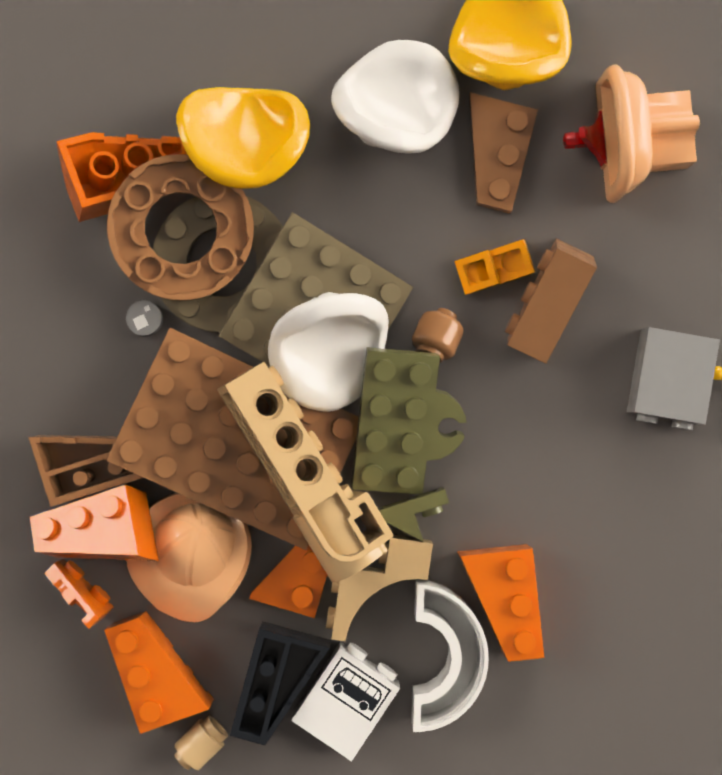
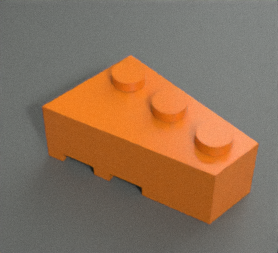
[457,544,545,662]
[104,611,214,734]

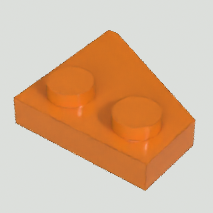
[249,545,327,618]
[44,559,114,629]

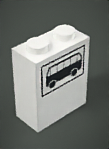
[291,641,400,762]

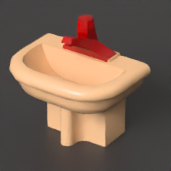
[563,65,700,203]

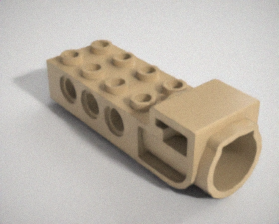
[217,362,393,582]

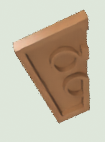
[469,92,538,214]

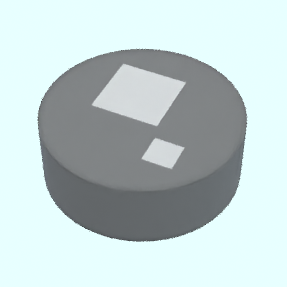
[126,300,163,336]

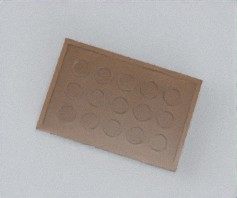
[106,328,358,550]

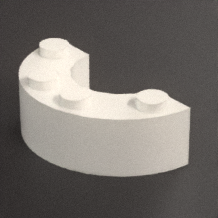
[411,579,489,732]

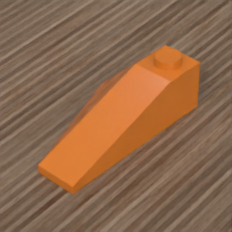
[56,132,187,222]

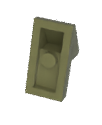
[378,487,449,542]

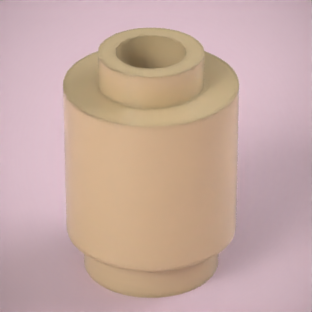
[174,715,228,770]

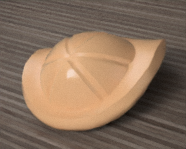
[126,493,252,622]

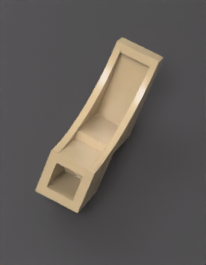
[326,535,433,641]

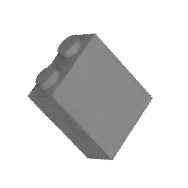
[627,327,720,430]

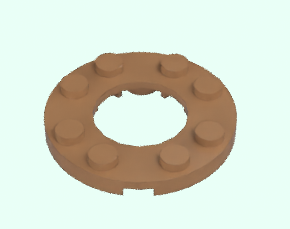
[107,154,254,301]

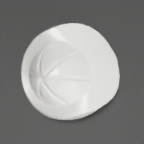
[331,40,459,154]
[268,292,389,412]

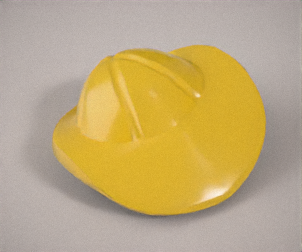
[448,0,572,90]
[176,87,310,189]

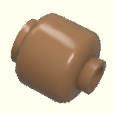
[412,308,464,363]

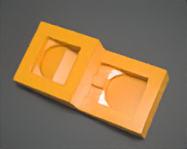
[454,239,536,295]

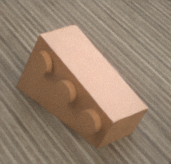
[504,238,597,364]
[28,435,143,507]

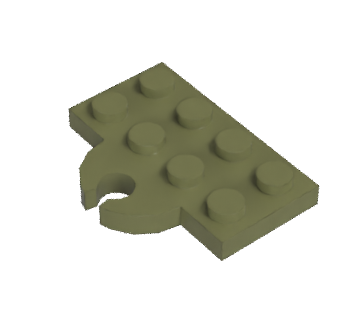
[351,347,467,494]

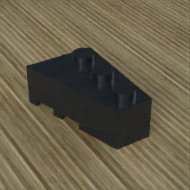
[230,622,331,745]

